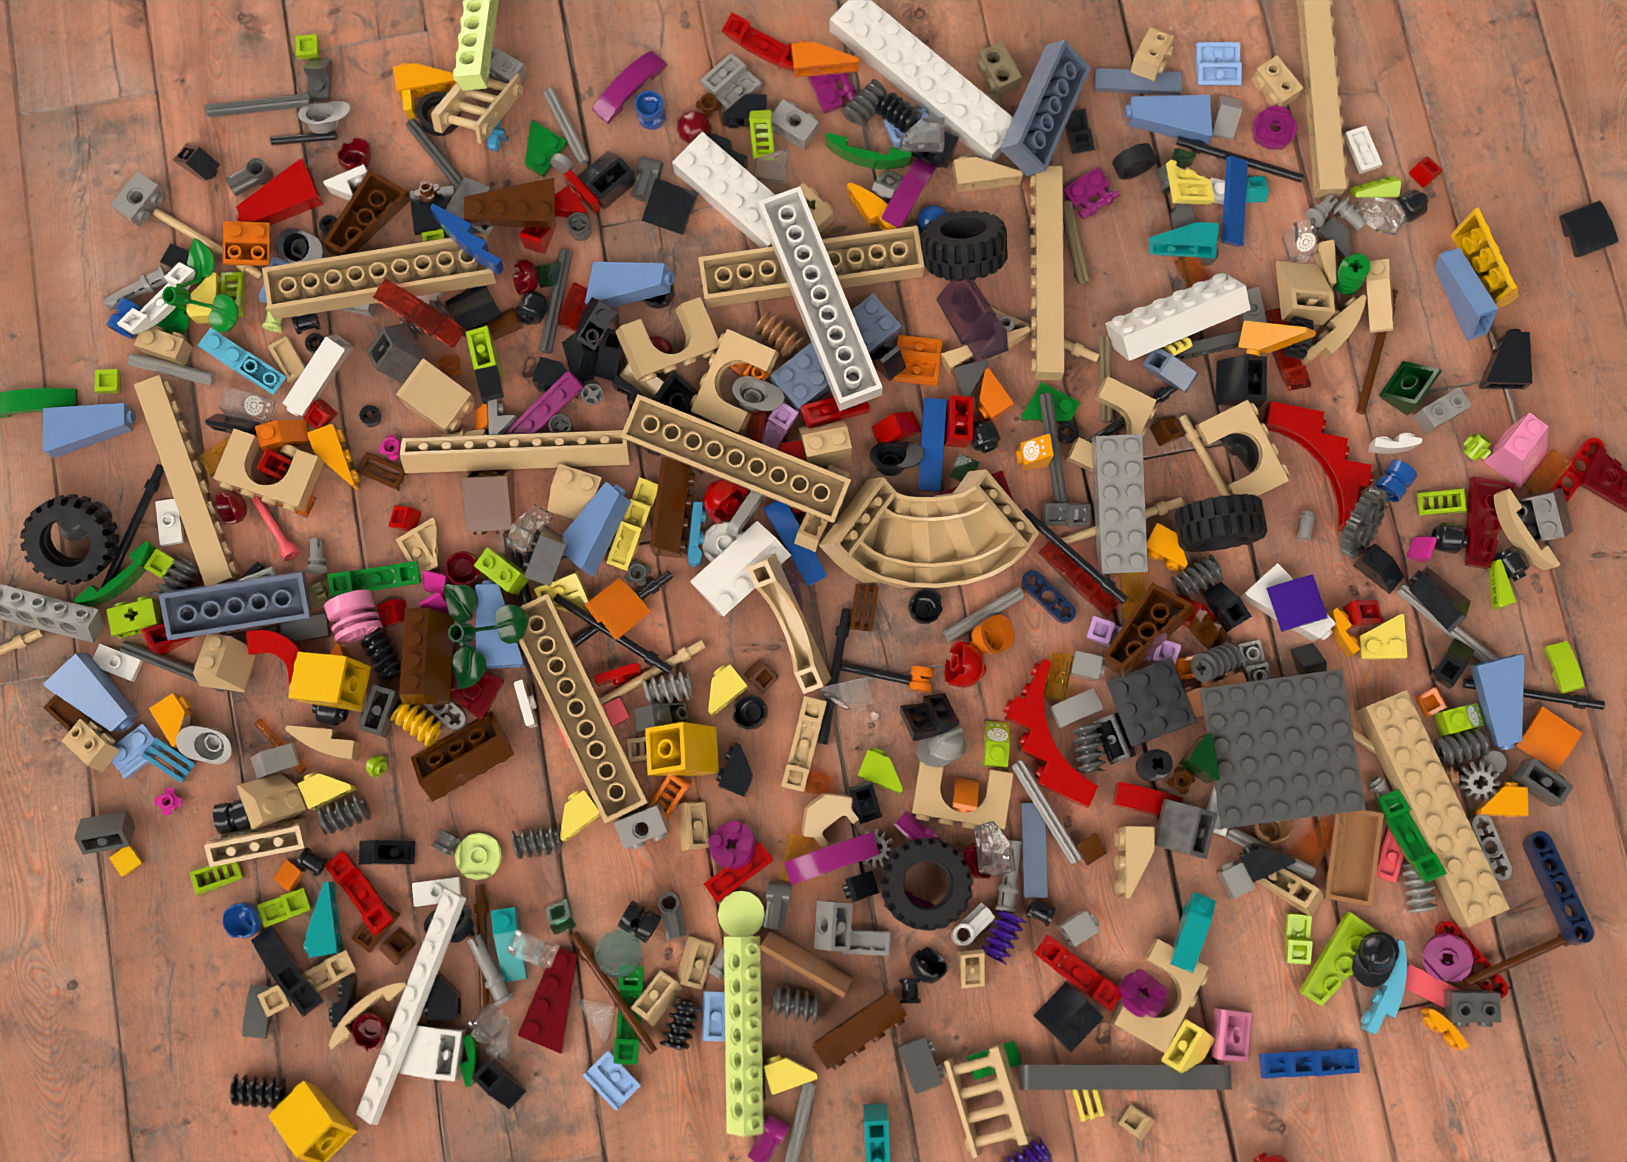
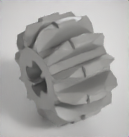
[1459,760,1501,800]
[863,828,895,869]

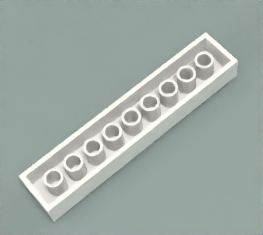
[830,0,1013,162]
[758,186,883,411]

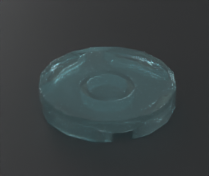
[595,930,642,978]

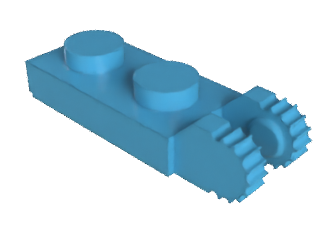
[687,502,706,568]

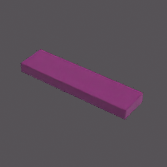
[506,370,585,434]

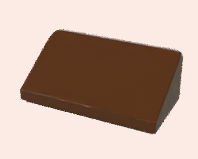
[485,308,522,341]

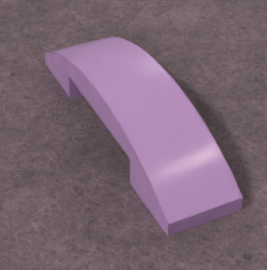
[755,402,799,450]
[1086,616,1181,664]

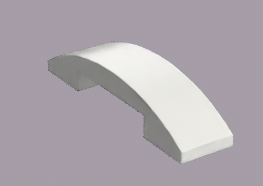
[117,262,196,334]

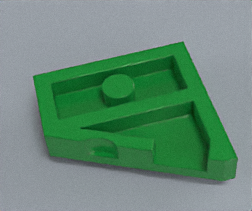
[525,120,568,178]
[1020,381,1080,423]

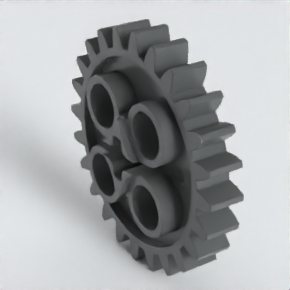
[1340,486,1389,559]

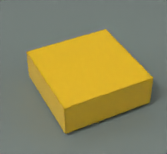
[402,89,417,120]
[109,844,144,877]

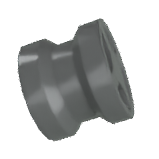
[580,379,603,405]
[431,829,461,856]

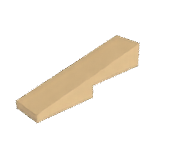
[940,326,1031,375]
[794,465,850,552]

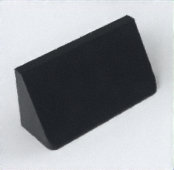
[205,414,259,436]
[1094,713,1136,765]

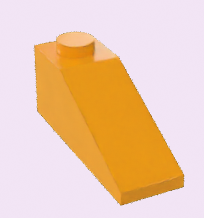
[393,63,457,100]
[1238,321,1316,356]

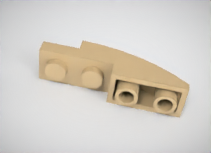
[1298,294,1367,367]

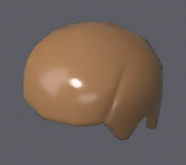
[1254,820,1294,845]

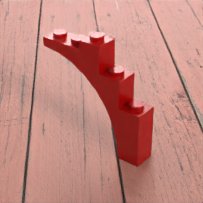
[1263,401,1373,532]
[1003,658,1098,808]

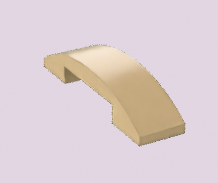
[1493,488,1561,570]
[781,696,827,792]
[257,950,356,1017]
[329,981,408,1050]

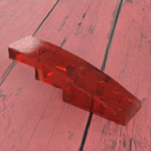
[372,279,466,348]
[1039,541,1120,618]

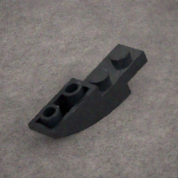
[251,926,325,1017]

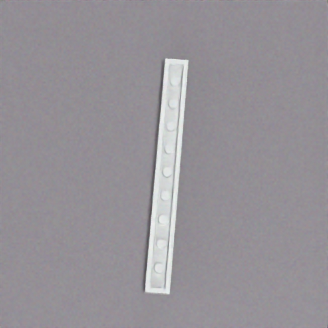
[356,889,466,1125]

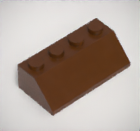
[650,457,695,558]
[399,608,455,704]
[411,711,514,802]
[812,990,907,1070]

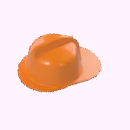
[969,614,1015,655]

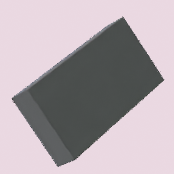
[280,613,331,642]

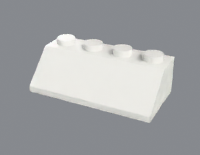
[690,521,791,617]

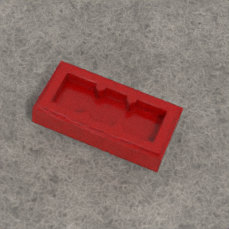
[564,170,600,214]
[594,662,642,687]

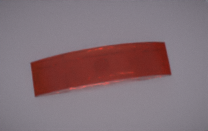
[1265,308,1312,391]

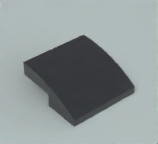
[642,179,699,235]
[410,185,455,235]
[1559,201,1619,257]
[445,285,503,337]
[900,693,959,741]

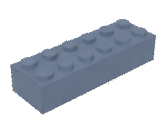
[999,39,1091,176]
[770,294,902,416]
[159,570,313,640]

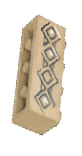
[204,818,309,867]

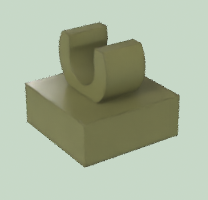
[308,578,336,609]

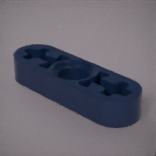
[1021,570,1076,624]

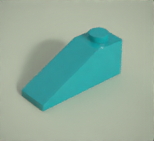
[1149,222,1219,258]
[304,882,343,958]
[1170,892,1216,973]
[491,907,527,982]
[863,1103,890,1162]

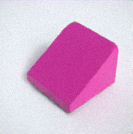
[1407,537,1437,563]
[423,570,450,596]
[419,592,448,613]

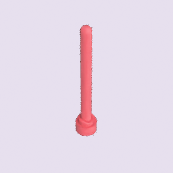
[250,496,300,561]

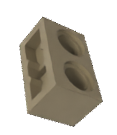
[976,41,1022,97]

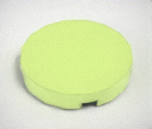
[455,833,503,880]
[718,891,765,936]

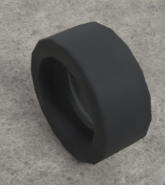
[417,92,461,136]
[1112,143,1157,180]

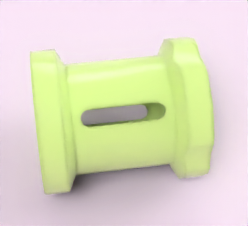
[262,305,282,332]

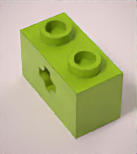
[474,547,529,595]
[107,596,164,639]

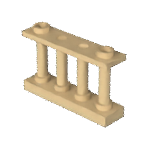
[431,74,523,144]
[943,1043,1032,1158]

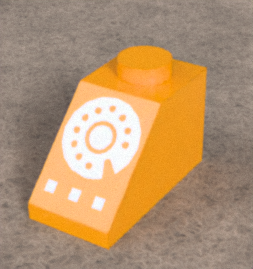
[1015,434,1054,470]
[149,693,193,748]
[1473,783,1529,817]

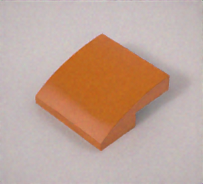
[893,335,942,386]
[584,578,651,640]
[1514,706,1582,773]

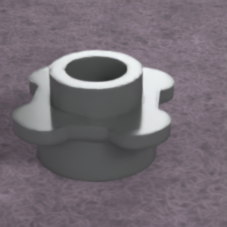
[625,561,651,587]

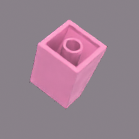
[1483,413,1549,488]

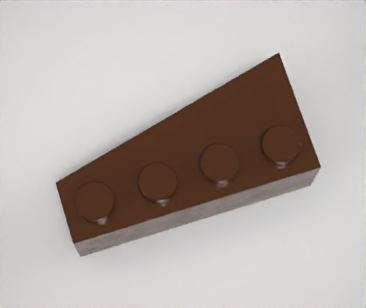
[323,170,411,256]
[464,178,555,228]
[1102,582,1194,677]

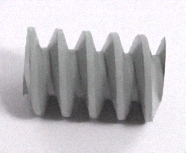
[643,671,692,704]
[1401,865,1438,913]

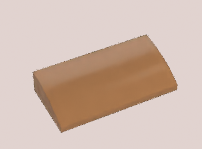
[1324,810,1384,907]
[759,929,853,997]

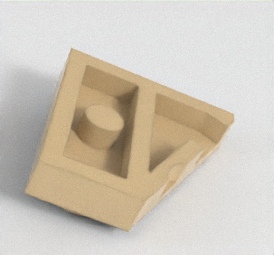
[396,517,439,579]

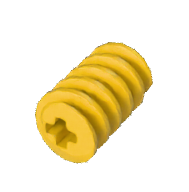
[390,703,442,748]

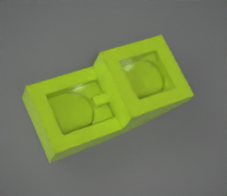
[1544,641,1584,694]
[257,888,311,928]
[1285,912,1313,965]

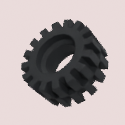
[1283,316,1314,360]

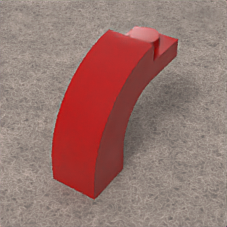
[246,630,306,686]

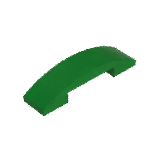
[826,133,911,170]
[0,388,77,418]
[73,541,157,607]
[328,561,421,597]
[1377,789,1447,884]
[613,966,644,1065]

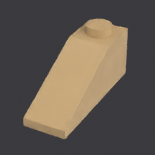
[952,156,1023,193]
[1366,259,1394,333]
[1257,869,1324,917]

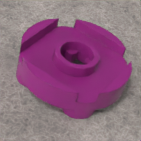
[1252,106,1297,150]
[708,820,756,869]
[1423,932,1473,982]
[1118,969,1168,1018]

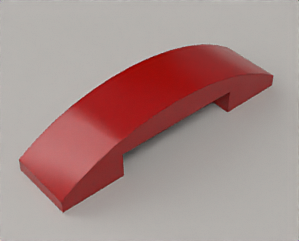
[722,12,794,71]
[324,850,394,936]
[1033,934,1122,1011]

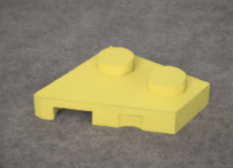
[1166,160,1215,205]
[534,571,590,613]
[1357,614,1408,660]

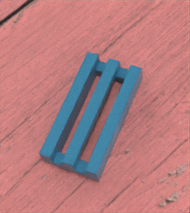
[141,737,196,783]

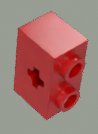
[944,395,973,448]

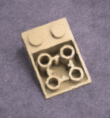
[1275,261,1335,325]
[1114,826,1155,899]

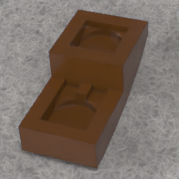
[1188,609,1227,649]

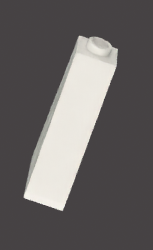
[283,334,355,416]
[1240,563,1336,642]

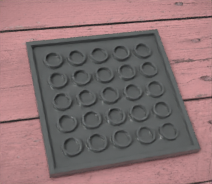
[1199,669,1366,829]

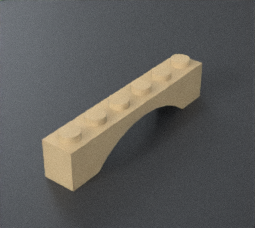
[747,553,831,694]

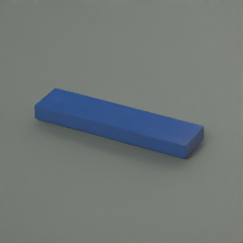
[1222,156,1248,247]

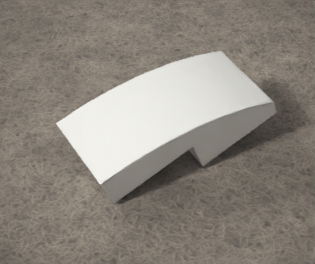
[1368,433,1422,454]

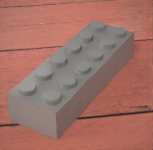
[1091,434,1148,574]

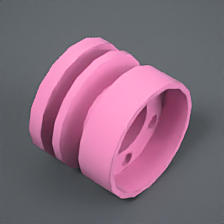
[324,589,383,644]

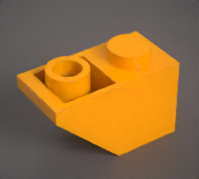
[1147,523,1188,572]

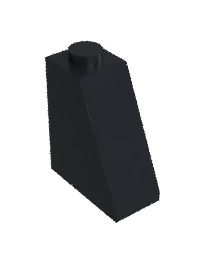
[1479,329,1533,390]
[1409,567,1471,633]

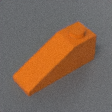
[792,41,859,78]

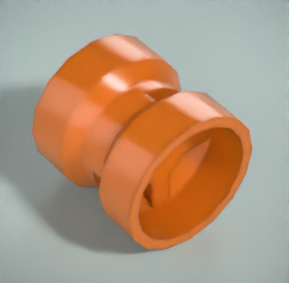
[909,666,934,693]

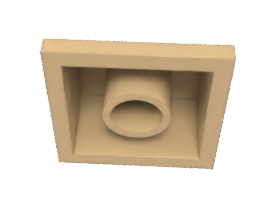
[547,464,605,520]
[193,633,258,692]
[237,773,306,830]

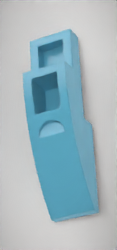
[198,328,287,395]
[1360,939,1407,1035]

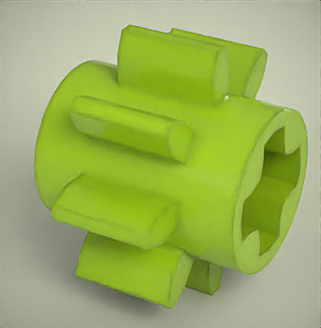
[1463,433,1493,461]

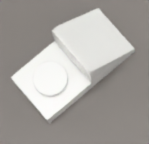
[323,165,368,201]

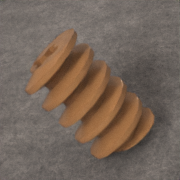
[754,311,804,358]

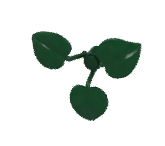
[444,584,529,689]

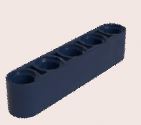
[1523,831,1594,946]

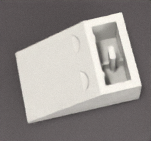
[398,1024,467,1081]

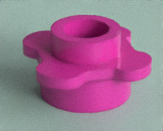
[379,435,402,461]
[154,787,183,816]

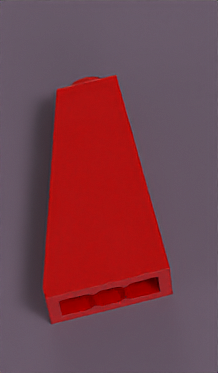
[236,158,323,226]

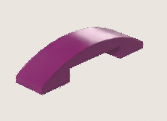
[592,50,667,124]
[881,158,937,228]
[784,832,880,885]

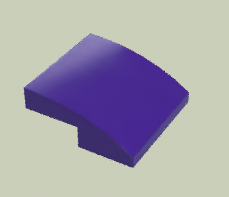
[1266,574,1328,632]

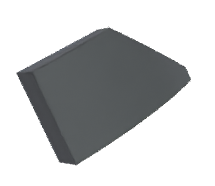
[1170,203,1196,230]
[1317,217,1350,260]

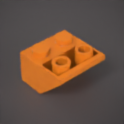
[223,221,271,266]

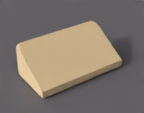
[620,362,664,400]
[678,801,710,851]
[676,936,716,990]
[631,970,682,1026]

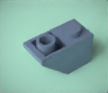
[1142,349,1198,393]

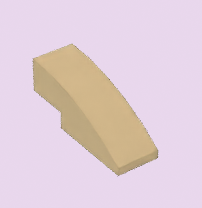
[286,725,360,761]

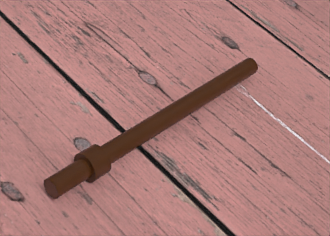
[1356,289,1398,414]
[474,884,490,1029]
[1462,928,1582,987]
[570,932,657,1055]

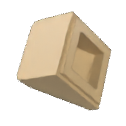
[1118,1104,1155,1141]

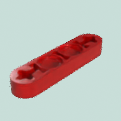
[1547,438,1605,503]
[1435,921,1509,999]

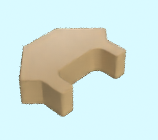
[801,792,858,847]

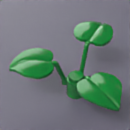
[158,238,238,335]

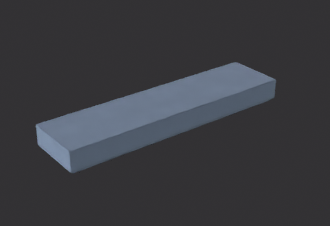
[1094,68,1182,95]
[1021,803,1048,898]

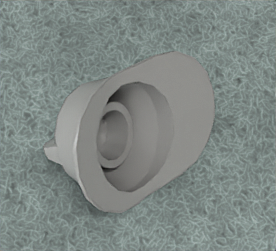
[298,101,351,134]
[732,376,785,412]
[176,726,232,765]
[916,726,967,767]

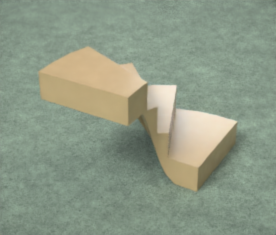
[819,469,1039,589]

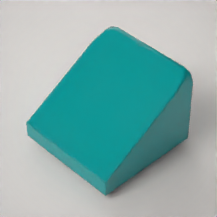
[1246,176,1269,203]

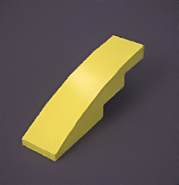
[606,477,658,571]

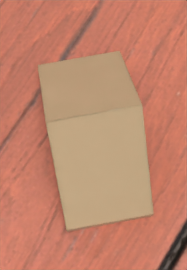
[957,949,985,988]

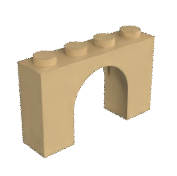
[615,297,719,382]
[690,329,780,435]
[1066,377,1156,473]
[1196,400,1289,496]
[213,429,324,513]
[911,761,1013,834]
[1110,939,1209,1053]

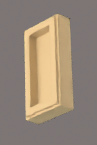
[268,335,306,384]

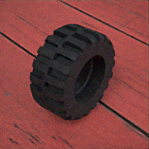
[921,210,1008,281]
[20,494,120,585]
[1174,494,1267,552]
[880,838,973,931]

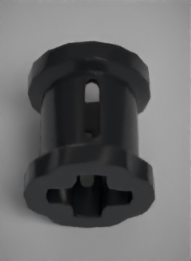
[292,313,320,335]
[296,847,328,877]
[1026,898,1056,927]
[899,978,921,1004]

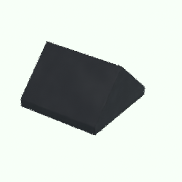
[652,370,699,415]

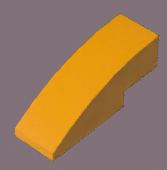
[847,183,905,231]

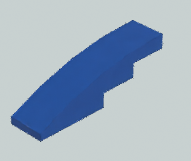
[430,203,504,275]
[918,397,947,491]
[763,501,827,587]
[1259,1048,1360,1079]

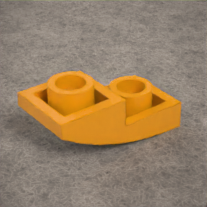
[1328,608,1360,657]
[1421,1008,1469,1051]

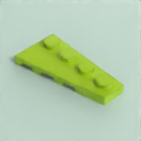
[1299,911,1378,1006]

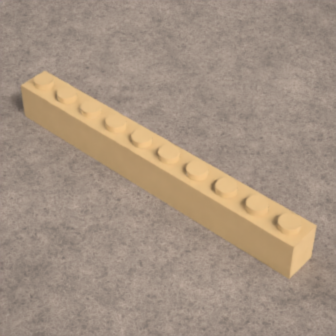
[1297,0,1349,198]
[1030,166,1064,380]
[134,375,239,586]
[400,430,630,473]

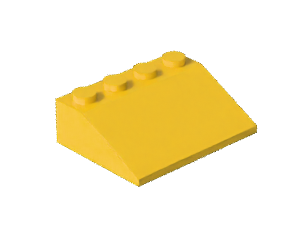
[1451,207,1519,308]

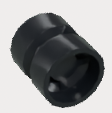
[213,799,251,834]
[617,900,662,943]

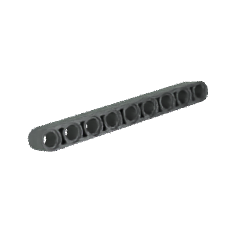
[1019,1065,1232,1090]

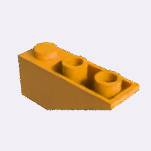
[307,423,361,491]

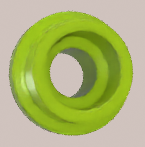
[366,755,387,778]

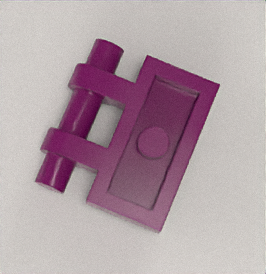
[808,73,856,114]
[1063,167,1119,219]

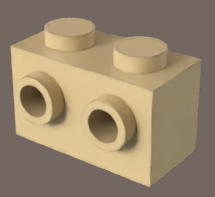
[1131,28,1175,81]
[1252,55,1303,107]
[134,325,193,366]
[62,719,120,772]

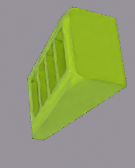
[749,110,775,158]
[1349,176,1401,198]
[219,272,245,317]
[1417,488,1467,516]
[1489,559,1516,610]
[189,862,244,896]

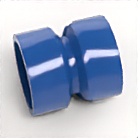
[635,90,666,130]
[106,298,142,339]
[1374,460,1417,502]

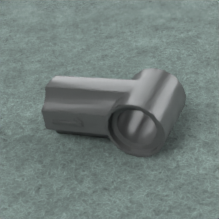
[631,156,663,202]
[226,158,273,196]
[764,881,792,930]
[659,891,687,940]

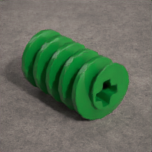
[1334,253,1371,295]

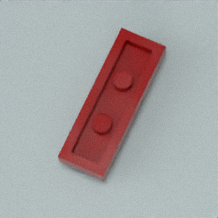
[800,397,870,428]
[704,842,774,903]

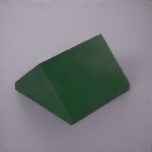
[1379,361,1441,416]
[1179,733,1220,784]

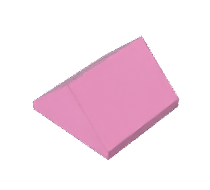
[1210,1008,1252,1062]

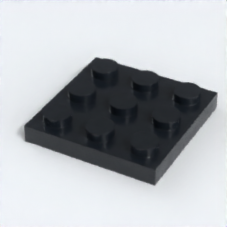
[1107,657,1198,747]

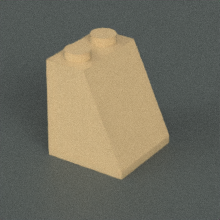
[396,359,475,434]
[798,420,852,468]

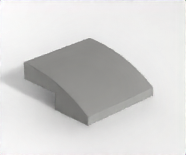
[700,53,762,110]

